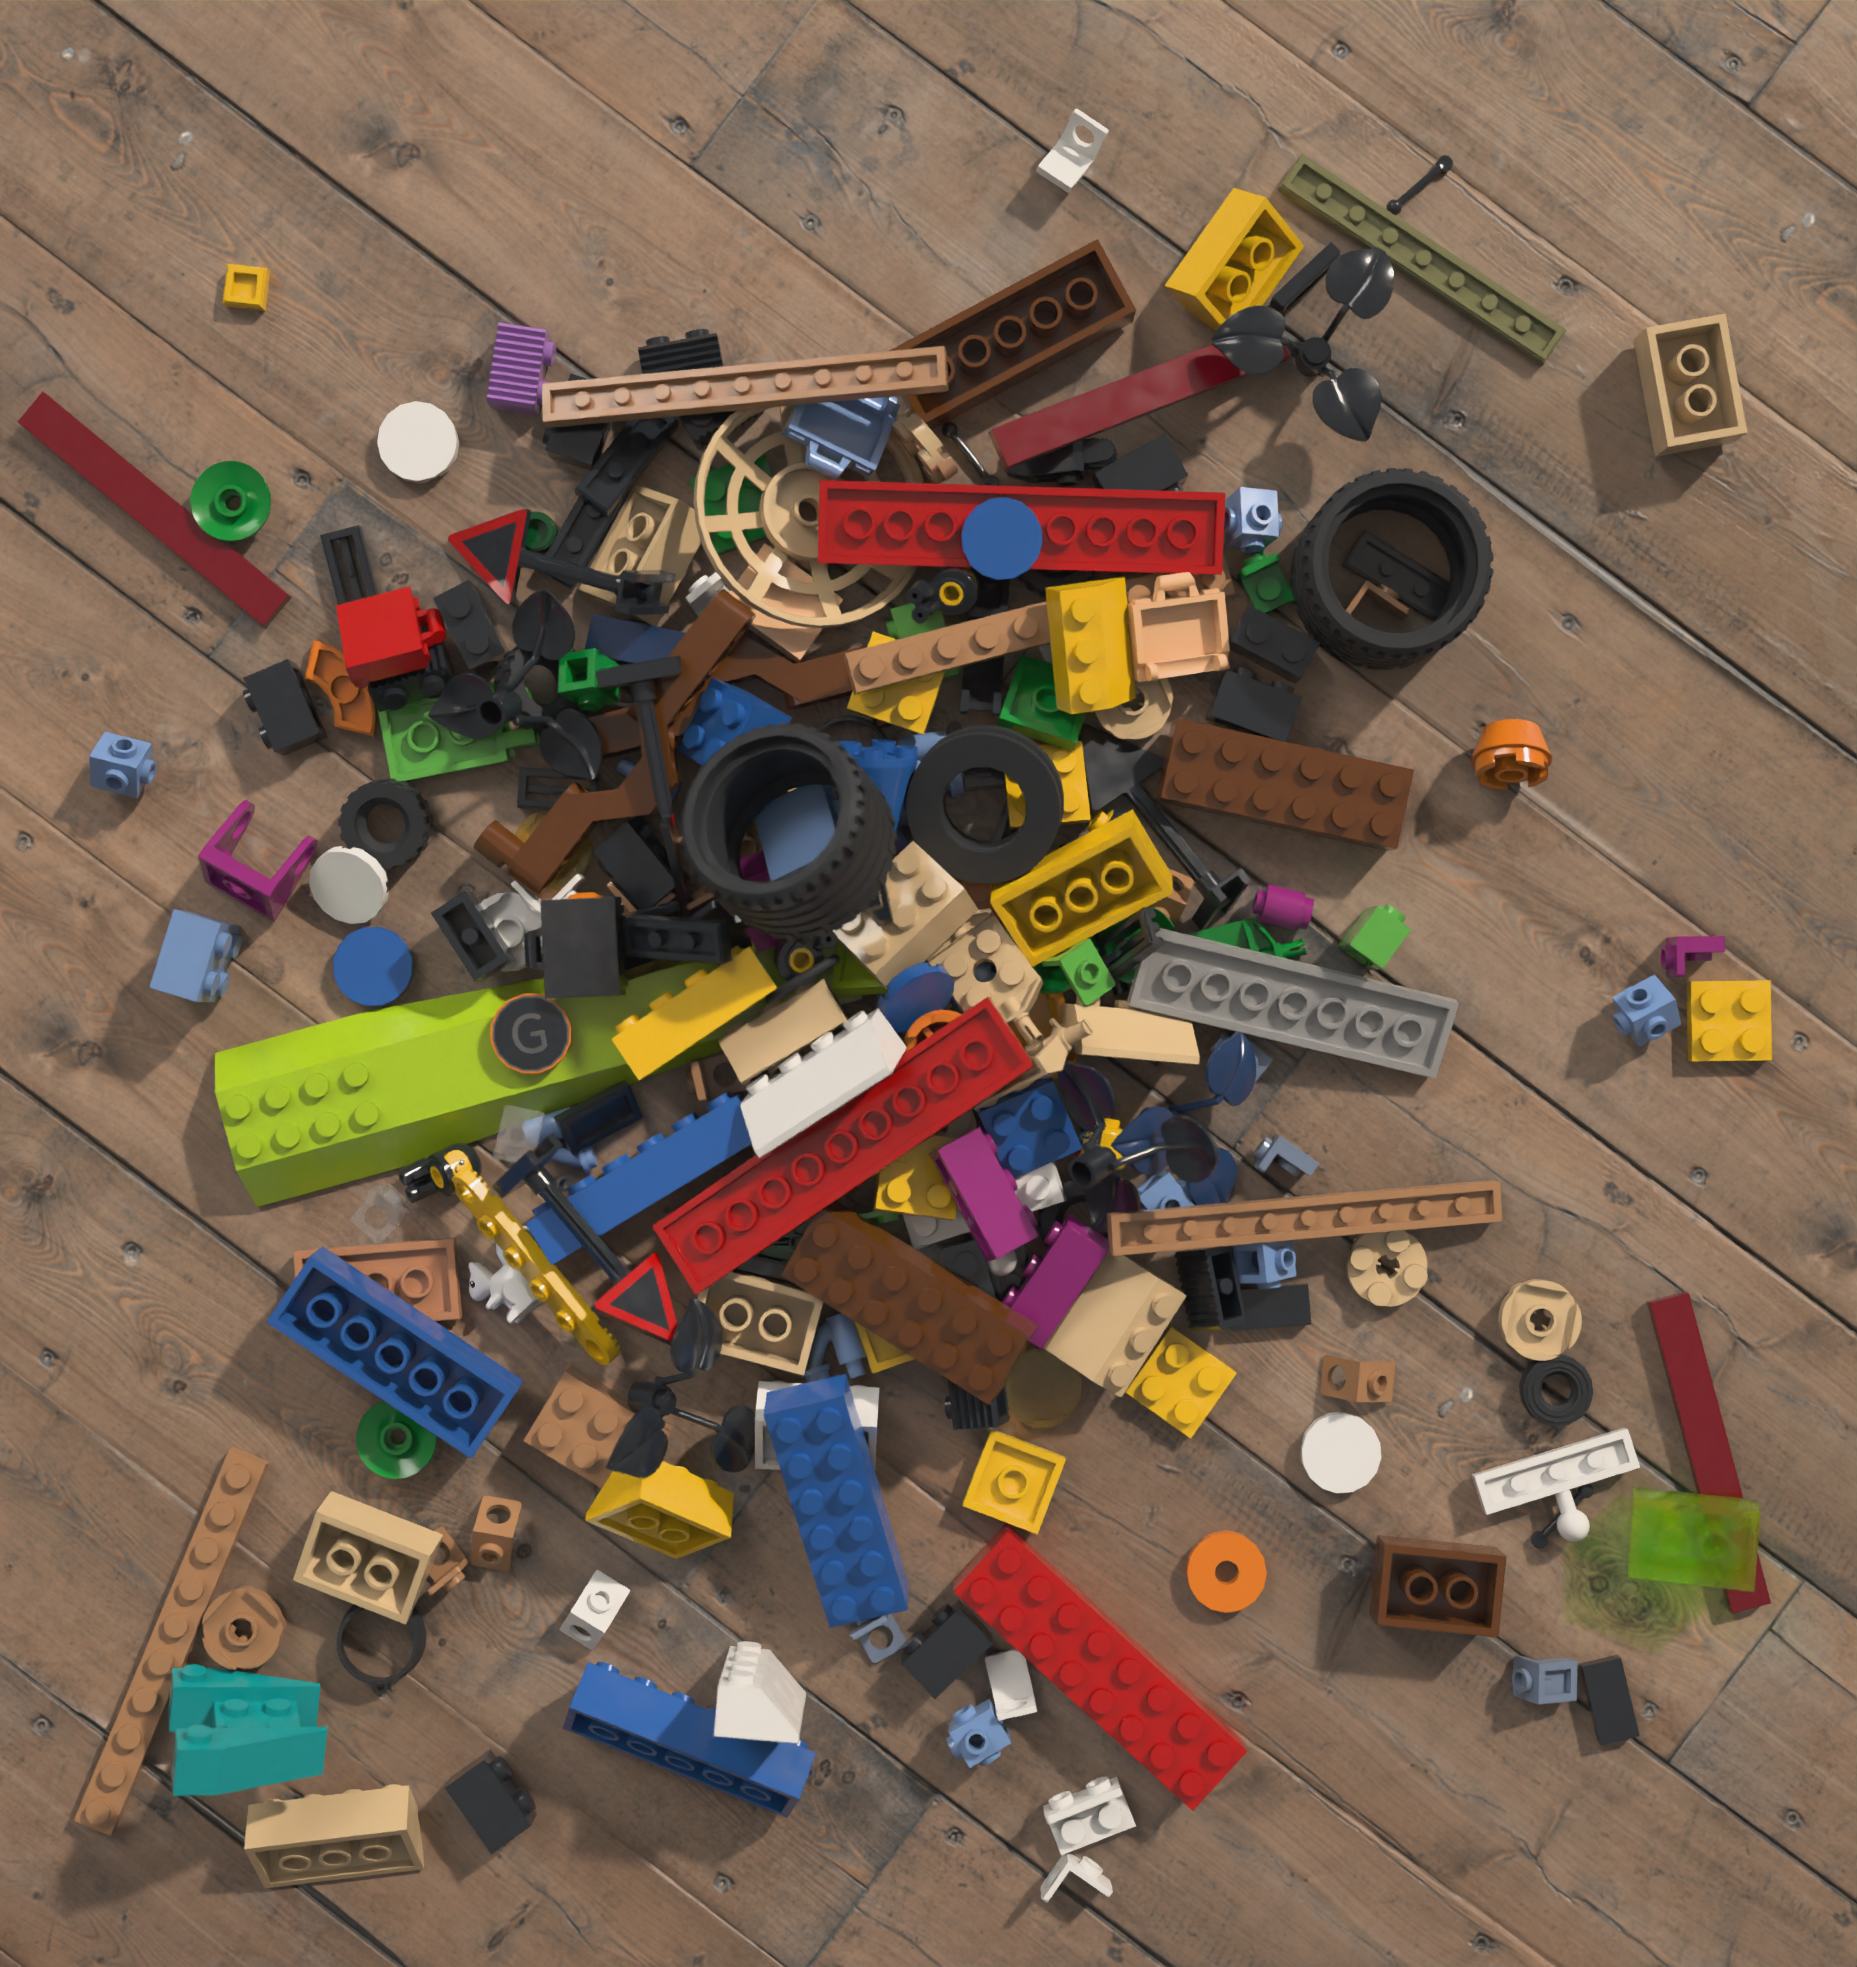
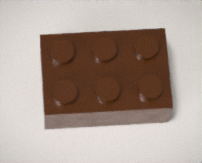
[1369,1535,1507,1638]

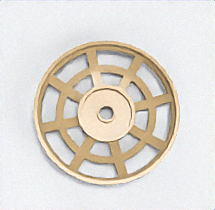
[693,406,924,628]

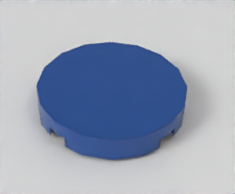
[961,497,1043,580]
[333,927,415,1006]
[877,962,954,1032]

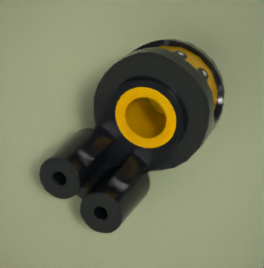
[906,567,980,624]
[773,931,837,986]
[398,1143,482,1203]

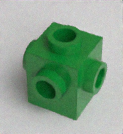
[558,648,619,711]

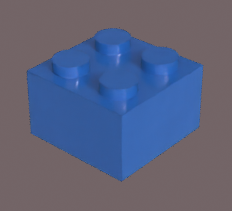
[678,677,791,766]
[978,1077,1082,1178]

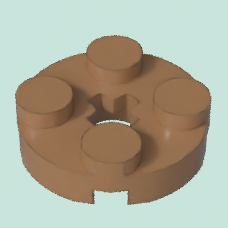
[202,1585,287,1670]

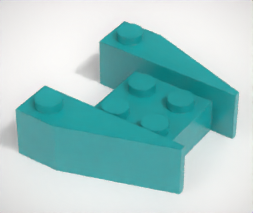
[168,1664,328,1796]

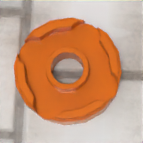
[1186,1530,1267,1613]

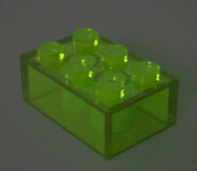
[1626,1486,1761,1592]

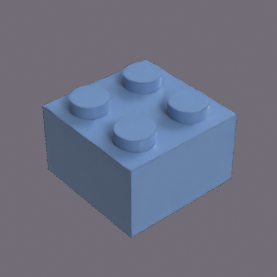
[149,909,242,1002]

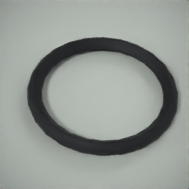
[765,954,840,1004]

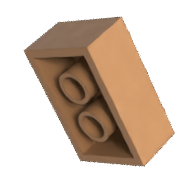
[523,1365,674,1489]

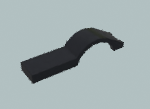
[960,568,1010,717]

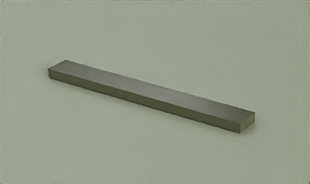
[1278,153,1567,366]

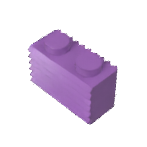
[487,323,556,416]

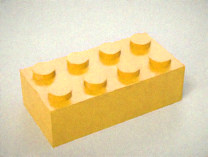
[990,809,1173,967]
[611,945,777,1080]

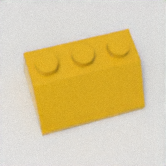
[1164,188,1304,331]
[1045,577,1136,714]
[585,1461,734,1559]

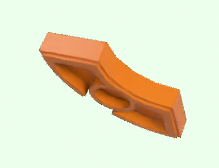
[304,640,378,737]

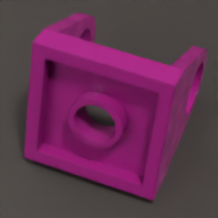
[198,800,318,922]

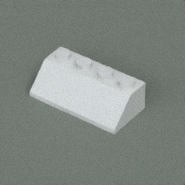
[740,1008,907,1158]
[714,1641,806,1743]

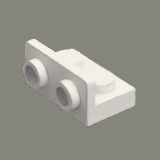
[1043,1776,1136,1855]

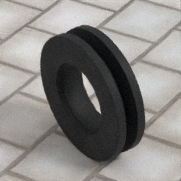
[906,725,1064,884]

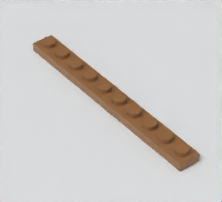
[542,346,948,428]
[843,555,1236,695]
[1107,1180,1502,1256]
[74,1447,270,1836]

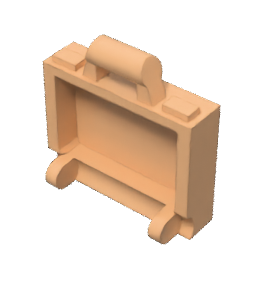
[729,543,843,663]
[1127,572,1230,682]

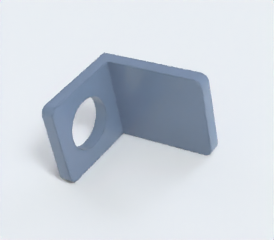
[850,1614,907,1663]

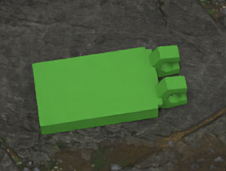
[378,682,541,782]

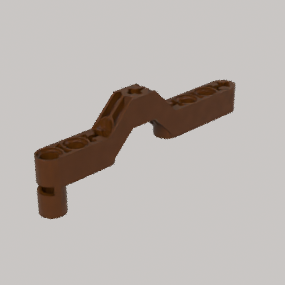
[473,589,756,898]
[588,635,892,760]

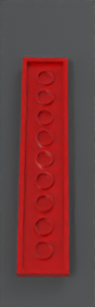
[817,480,1226,575]
[652,997,1036,1295]

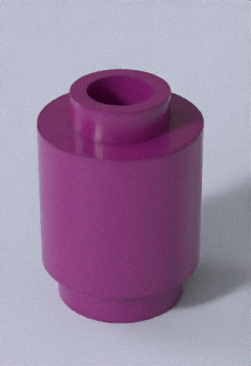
[1252,884,1314,932]

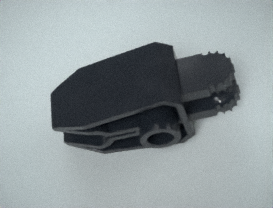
[1004,437,1118,487]

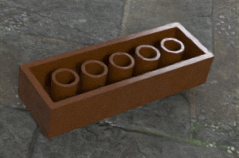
[889,239,1136,430]
[1155,718,1414,851]
[781,1201,1039,1405]

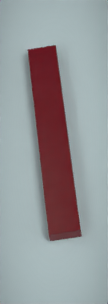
[989,344,1290,470]
[17,391,292,628]
[1647,1292,1771,1613]

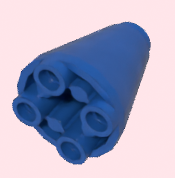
[838,739,918,831]

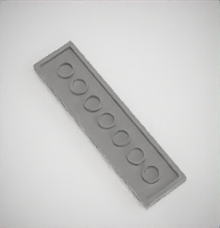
[1127,928,1459,1079]

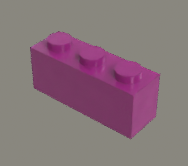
[929,1127,1038,1262]
[1002,1214,1109,1349]

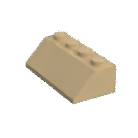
[244,1784,424,1888]

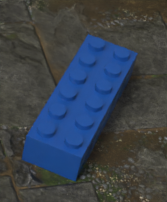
[526,1091,752,1265]
[266,1246,524,1458]
[763,1374,909,1628]
[563,1662,816,1818]

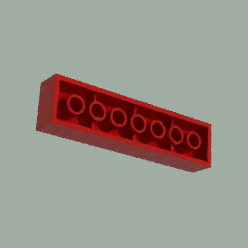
[953,1523,1247,1811]

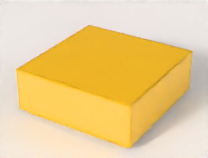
[223,264,270,311]

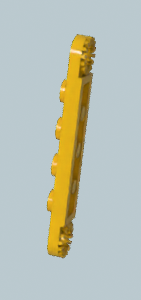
[451,1167,621,1366]

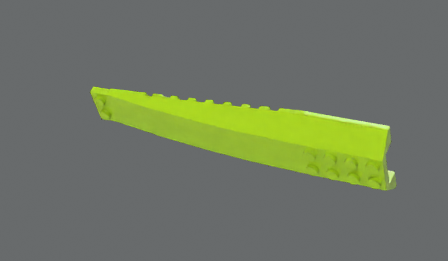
[215,940,863,1207]

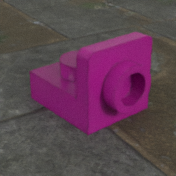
[1660,936,1725,977]

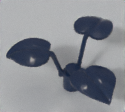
[1111,1031,1256,1205]

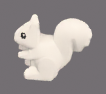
[468,1226,542,1324]

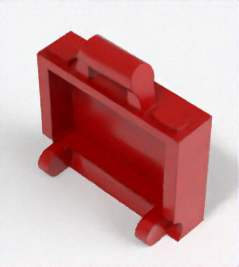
[336,586,446,688]

